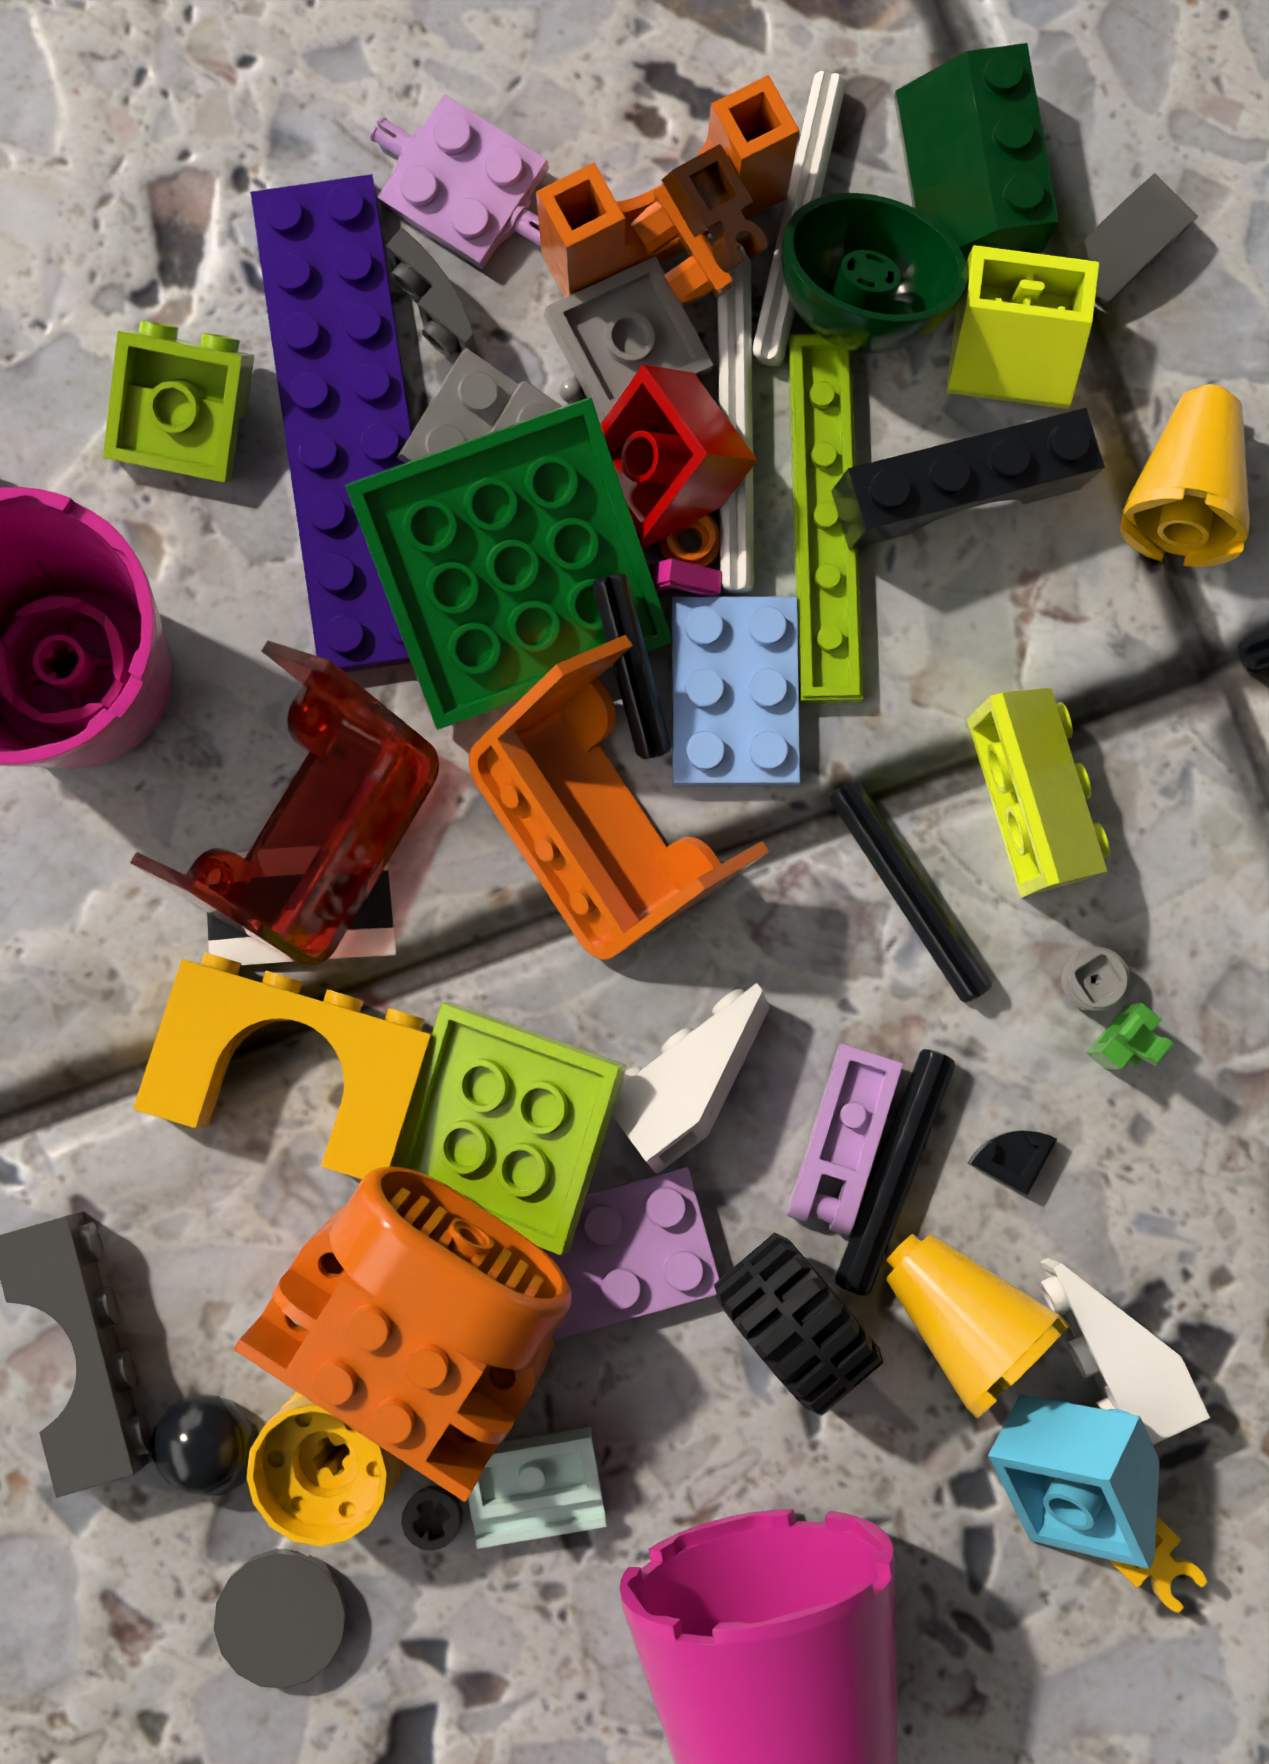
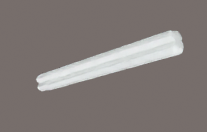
[752,71,846,367]

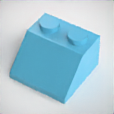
[988,1394,1159,1569]

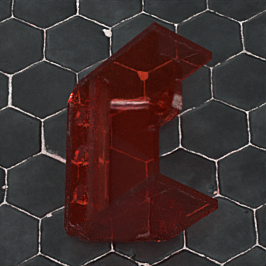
[130,640,439,966]

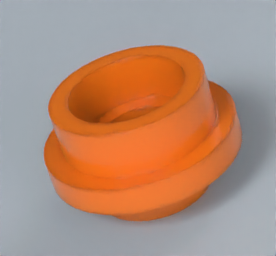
[659,515,720,567]

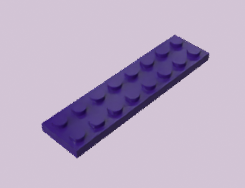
[250,174,412,676]

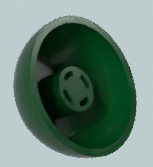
[781,193,968,353]

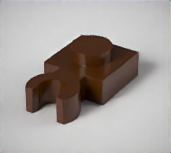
[661,144,768,273]

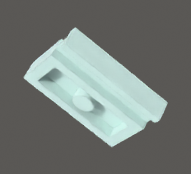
[468,1427,607,1549]

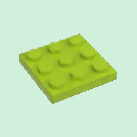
[393,1002,627,1255]

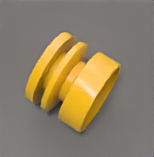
[246,1391,407,1547]

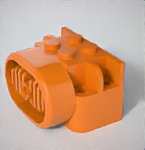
[233,1166,572,1502]

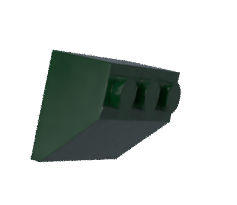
[894,43,1059,261]

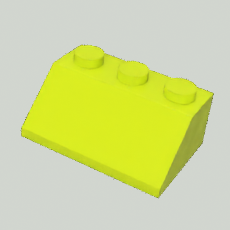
[967,688,1110,898]

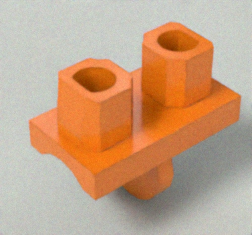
[631,184,744,306]

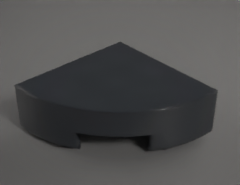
[967,1130,1057,1196]

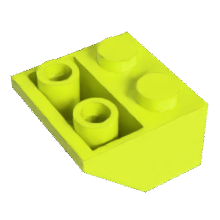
[946,245,1099,409]

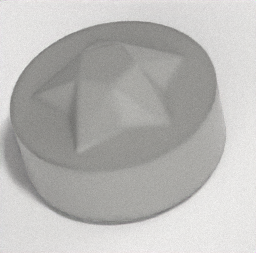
[1061,947,1130,1012]

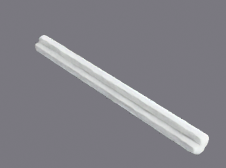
[717,246,754,594]

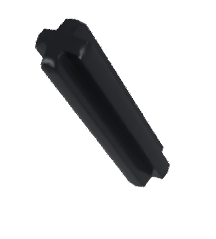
[592,573,671,759]

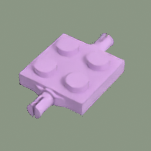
[370,94,549,271]

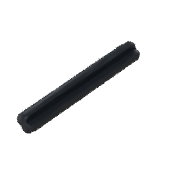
[830,779,992,1003]
[835,1049,955,1296]

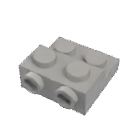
[397,348,563,463]

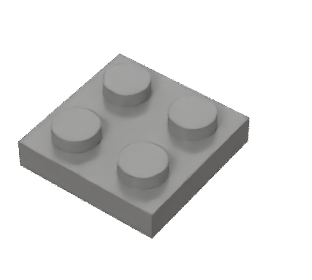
[544,256,713,423]

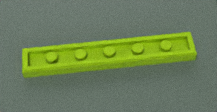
[787,334,863,704]

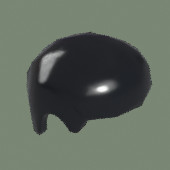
[151,1394,259,1497]

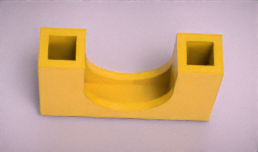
[133,952,432,1179]

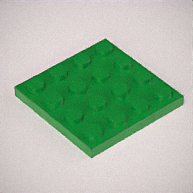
[345,398,673,730]

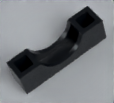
[831,408,1105,550]

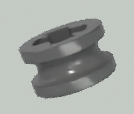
[401,1486,463,1551]

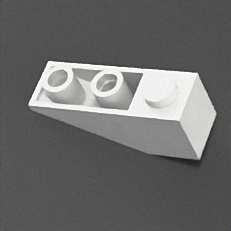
[612,983,770,1175]
[1039,1258,1210,1445]

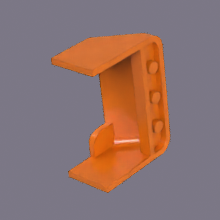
[469,635,770,960]

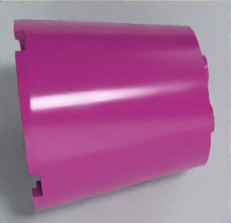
[0,487,173,768]
[619,1509,898,1764]

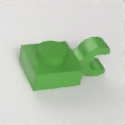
[1087,1003,1174,1070]

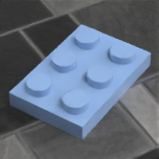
[671,596,800,787]

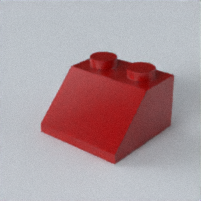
[601,364,758,548]

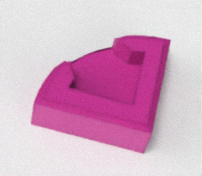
[648,558,722,597]

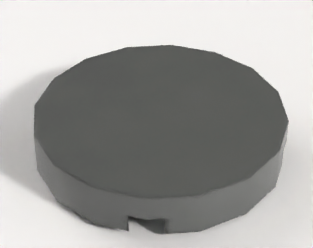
[214,1548,348,1689]

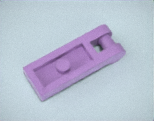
[786,1044,903,1236]

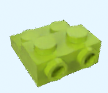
[103,320,255,483]

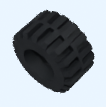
[714,1232,883,1416]

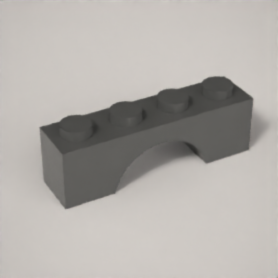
[0,1211,152,1498]

